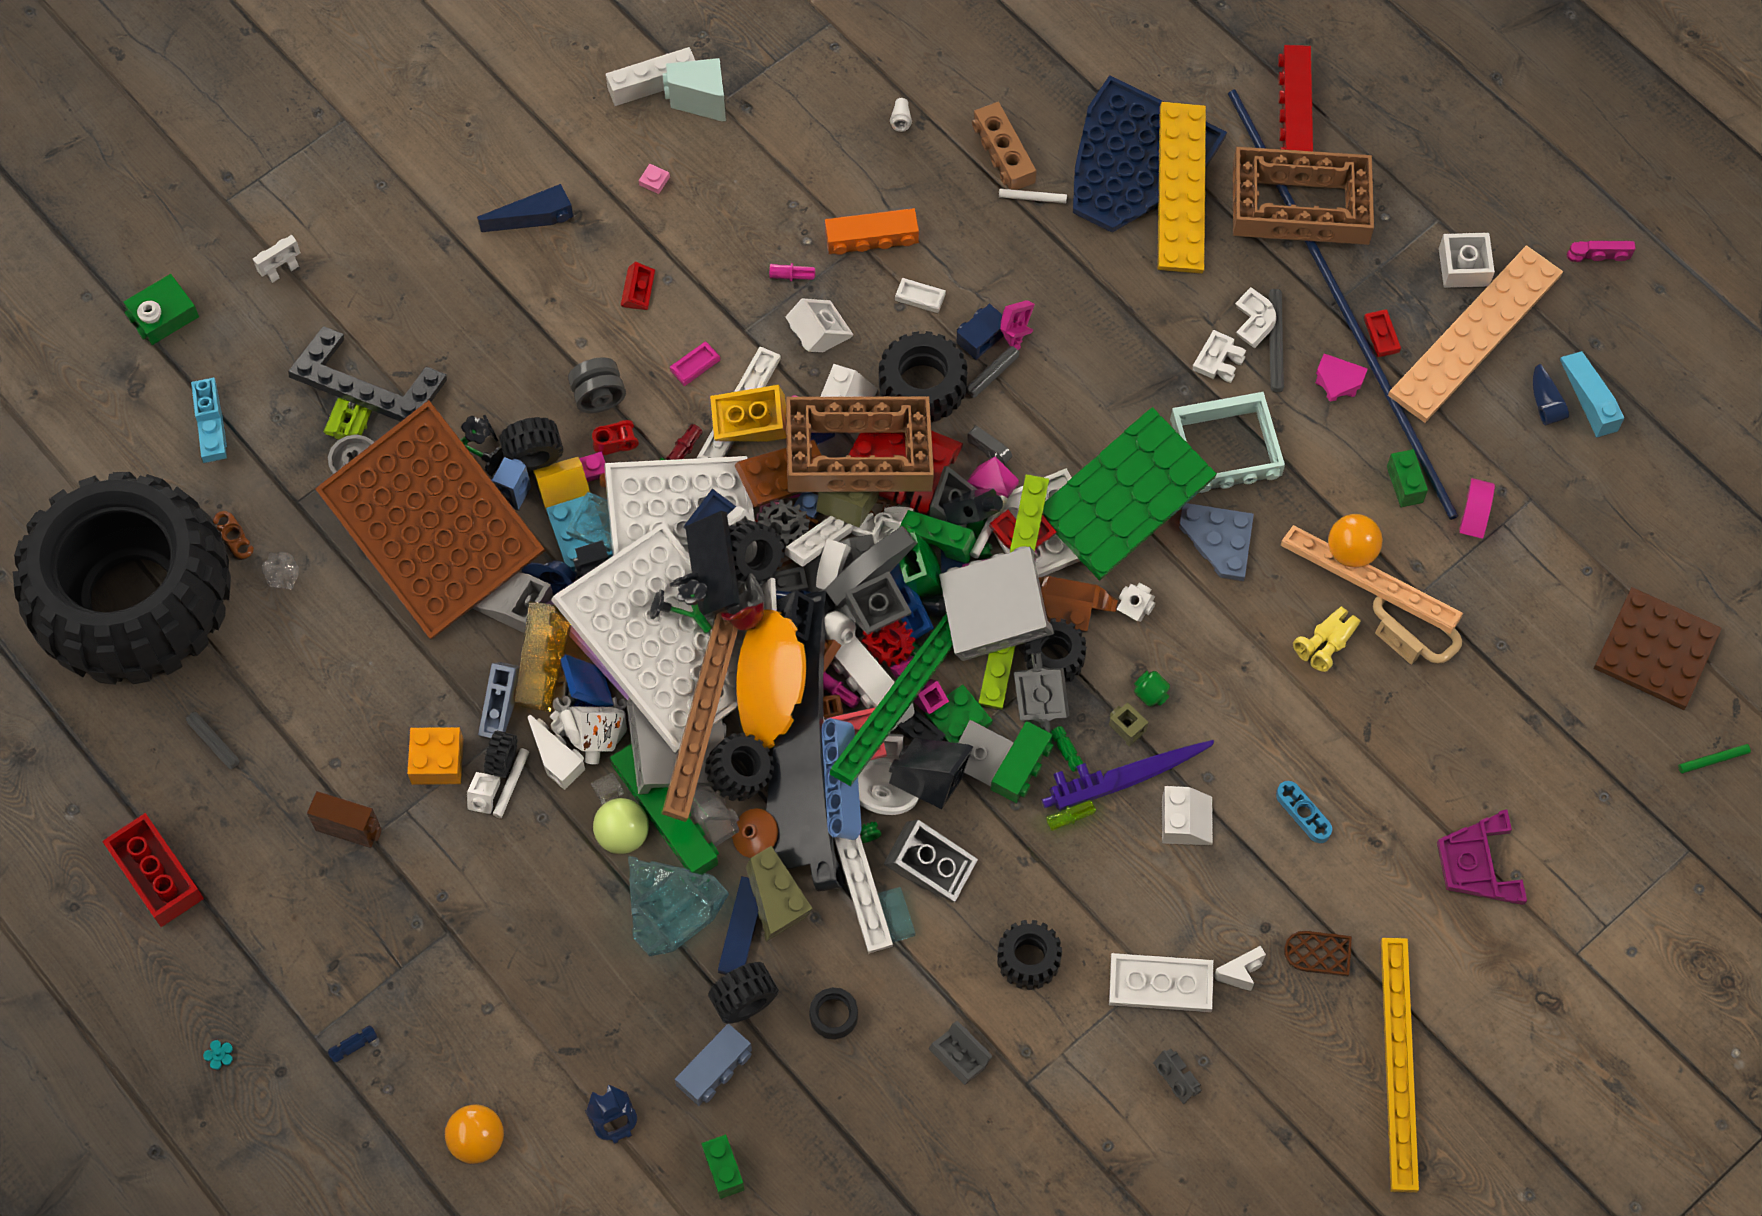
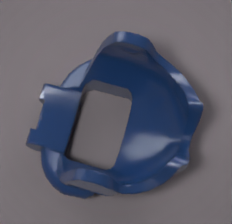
[585,1085,637,1144]

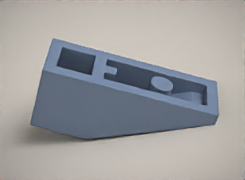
[478,662,524,738]

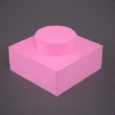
[639,164,670,194]

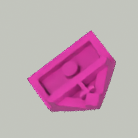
[1000,300,1035,350]
[1315,354,1368,402]

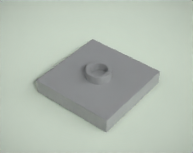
[958,720,1014,786]

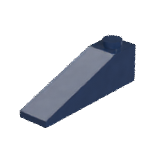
[477,184,573,232]

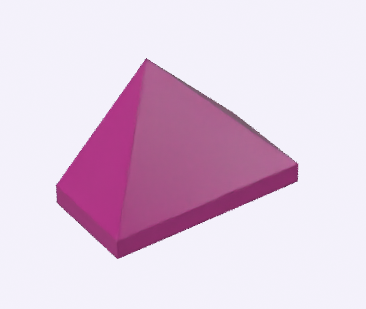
[967,457,1019,498]

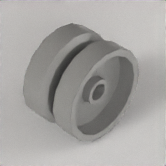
[328,435,374,475]

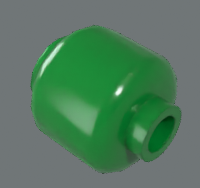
[1134,671,1170,707]

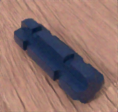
[328,1026,377,1062]

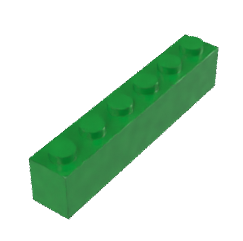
[610,744,719,881]

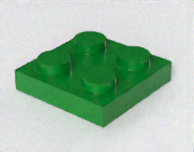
[924,685,993,743]

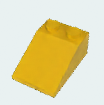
[710,385,786,442]

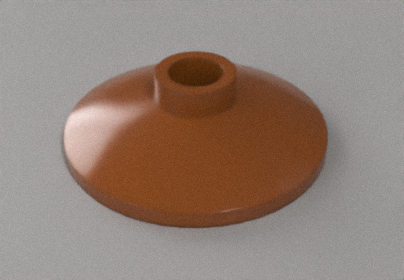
[732,808,778,858]

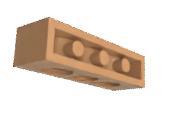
[972,101,1036,190]

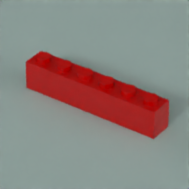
[1278,45,1313,152]

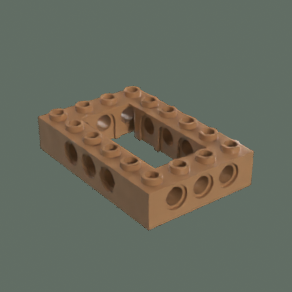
[1233,147,1374,245]
[786,396,934,492]

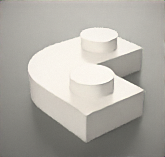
[1235,287,1276,348]

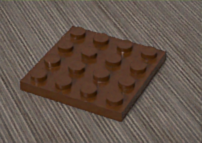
[1593,587,1722,710]

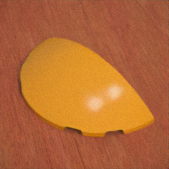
[736,609,806,749]

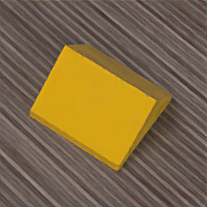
[533,457,590,512]

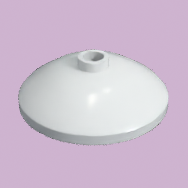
[858,758,919,815]

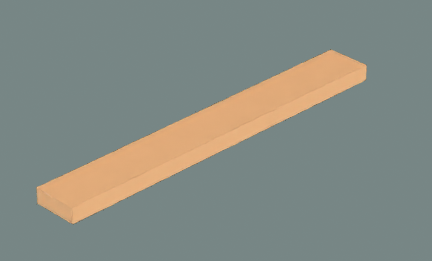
[1281,525,1463,634]

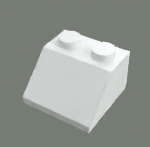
[786,298,853,352]
[820,364,878,397]
[1162,786,1213,845]

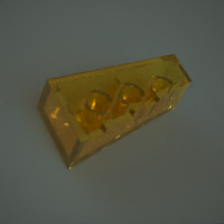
[514,601,571,712]

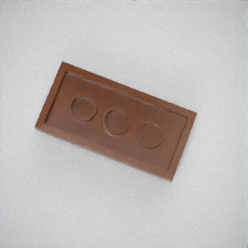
[734,440,822,507]

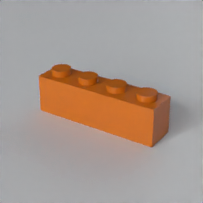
[825,208,919,255]

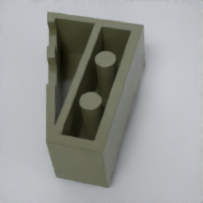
[746,846,813,942]

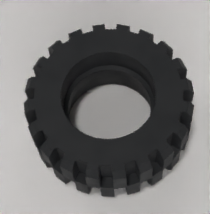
[879,331,968,422]

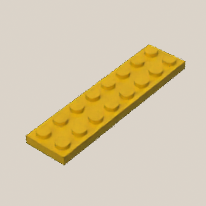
[1157,102,1206,274]

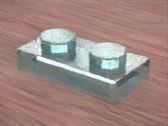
[877,887,915,942]

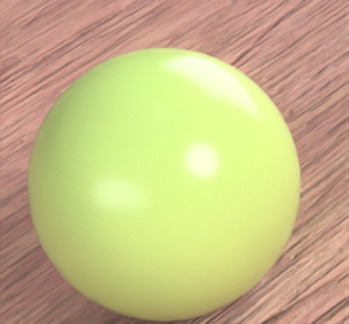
[593,798,649,854]

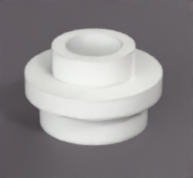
[137,301,161,324]

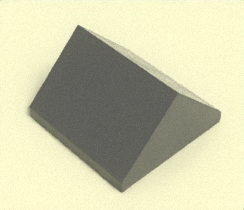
[930,466,978,528]

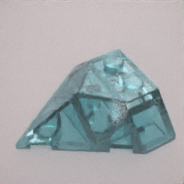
[628,856,729,957]

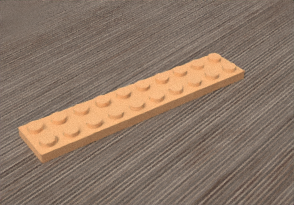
[1388,245,1563,423]

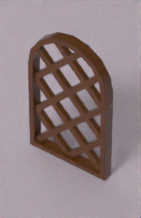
[1284,931,1352,976]

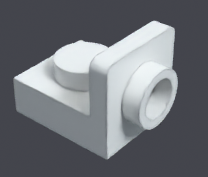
[467,772,500,814]

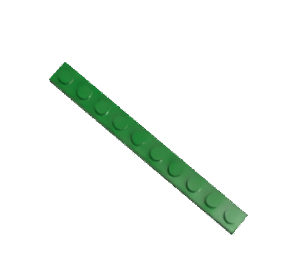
[829,613,953,787]

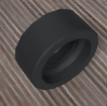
[809,987,858,1039]

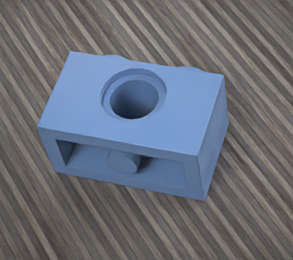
[492,457,531,510]

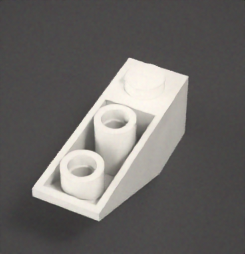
[528,715,585,790]

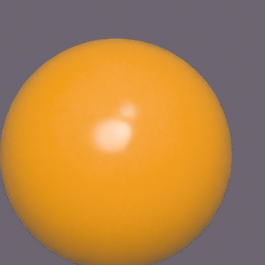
[1328,514,1383,568]
[445,1104,504,1164]

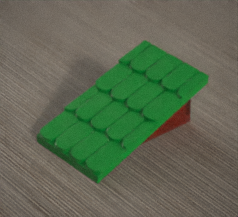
[1042,407,1217,581]

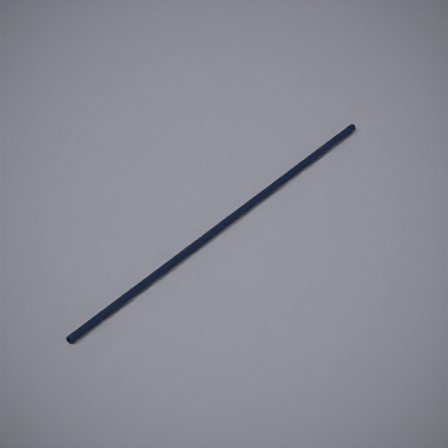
[1228,90,1458,520]

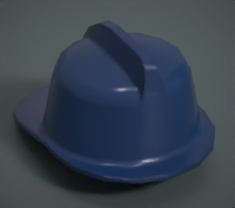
[522,560,577,595]

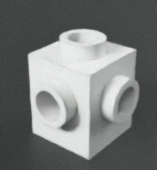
[1117,583,1155,622]

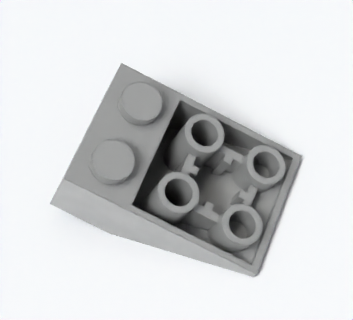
[472,572,553,636]

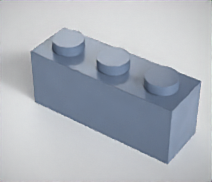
[675,1023,752,1106]

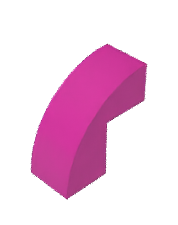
[1459,478,1495,539]
[890,655,949,714]

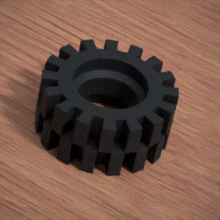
[484,730,518,778]

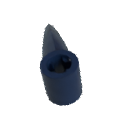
[1533,364,1569,426]

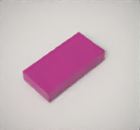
[670,341,720,386]

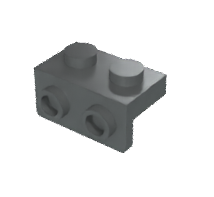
[929,1021,992,1085]

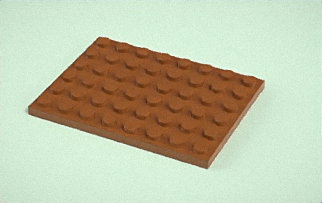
[315,400,546,640]

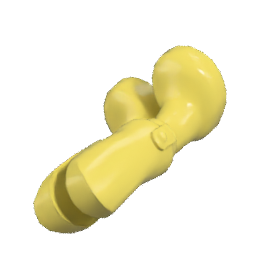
[1293,606,1361,672]

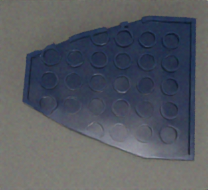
[1073,75,1227,233]

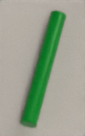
[1678,744,1751,774]

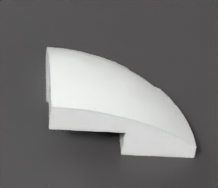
[852,507,914,544]

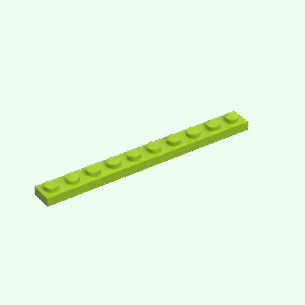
[979,474,1049,710]

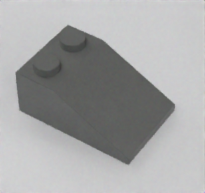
[884,820,978,902]

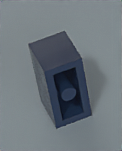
[956,303,1004,360]

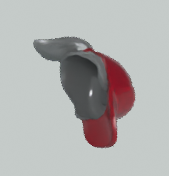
[721,573,764,630]

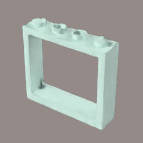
[1170,392,1285,493]

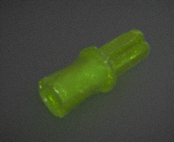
[1045,800,1096,832]

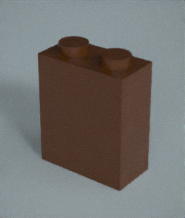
[307,791,381,848]

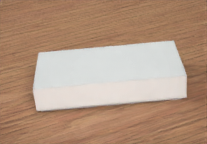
[895,278,946,313]

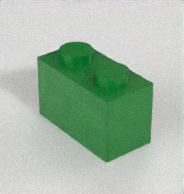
[1387,449,1428,508]
[701,1134,745,1199]

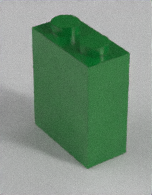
[123,274,199,345]
[899,532,943,598]

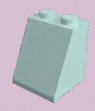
[662,58,726,121]

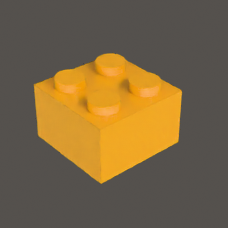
[407,727,464,785]

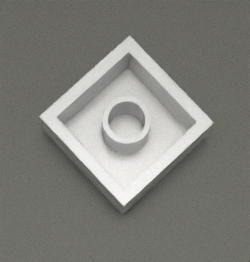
[1439,233,1495,288]

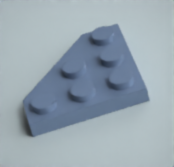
[1179,503,1254,581]

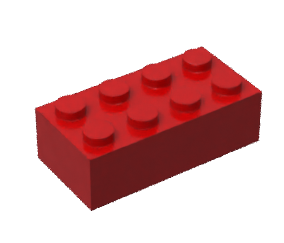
[102,813,204,927]

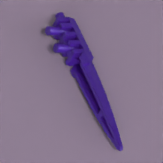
[1041,740,1214,811]

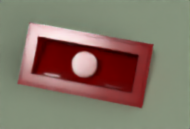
[621,261,655,310]

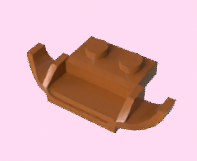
[1039,576,1118,632]

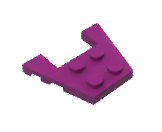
[1437,809,1527,905]

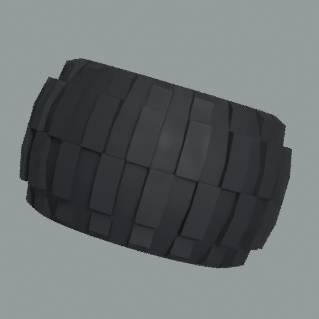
[12,472,231,685]

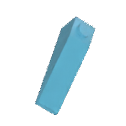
[1560,351,1624,437]

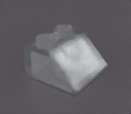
[690,785,739,847]

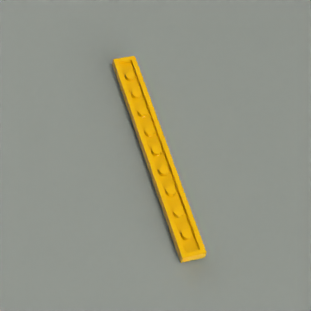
[1381,938,1419,1193]

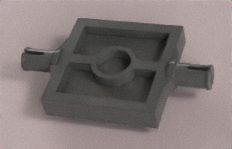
[1014,652,1070,734]

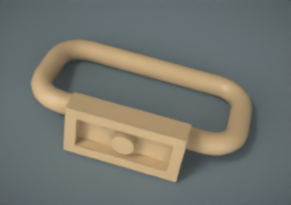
[1373,596,1462,665]

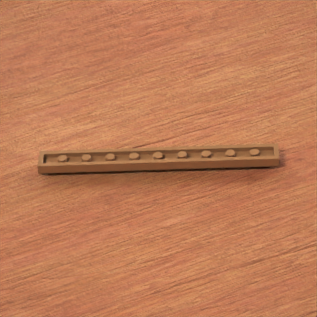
[662,610,738,822]

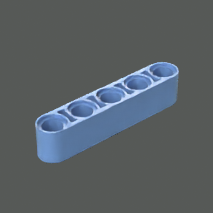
[821,718,861,840]

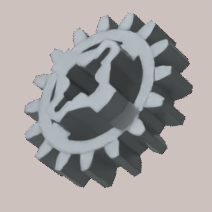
[757,499,810,550]

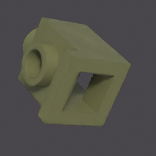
[1109,702,1149,747]

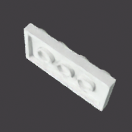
[1109,953,1213,1012]

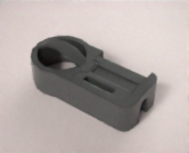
[968,426,1012,465]

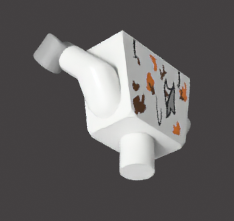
[553,696,627,764]

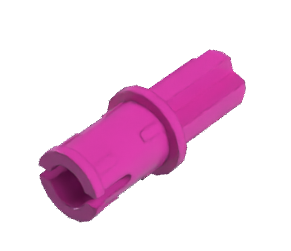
[769,263,815,281]
[823,672,860,708]

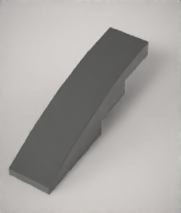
[824,526,917,608]

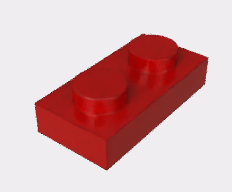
[1364,309,1401,357]

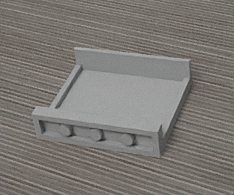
[939,546,1054,661]
[627,698,726,794]

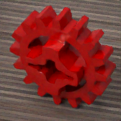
[862,620,915,666]

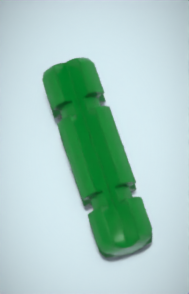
[1051,726,1083,772]

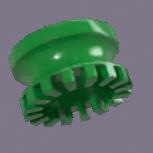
[860,821,881,843]

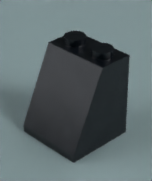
[889,738,973,810]

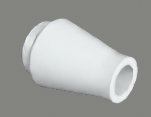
[890,98,912,132]

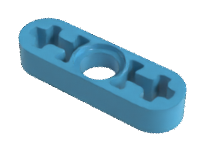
[1276,781,1332,843]

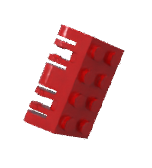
[849,430,963,515]

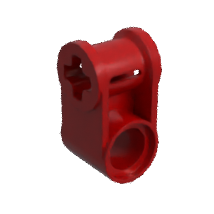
[592,420,639,456]

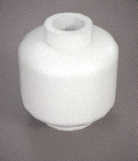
[824,611,856,646]

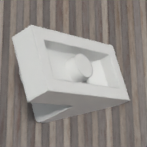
[1214,946,1266,991]

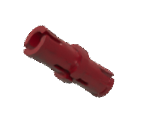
[665,424,703,460]

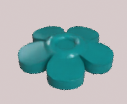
[203,1040,233,1070]

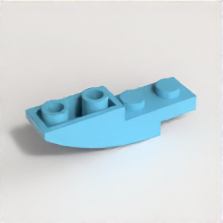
[191,378,227,463]

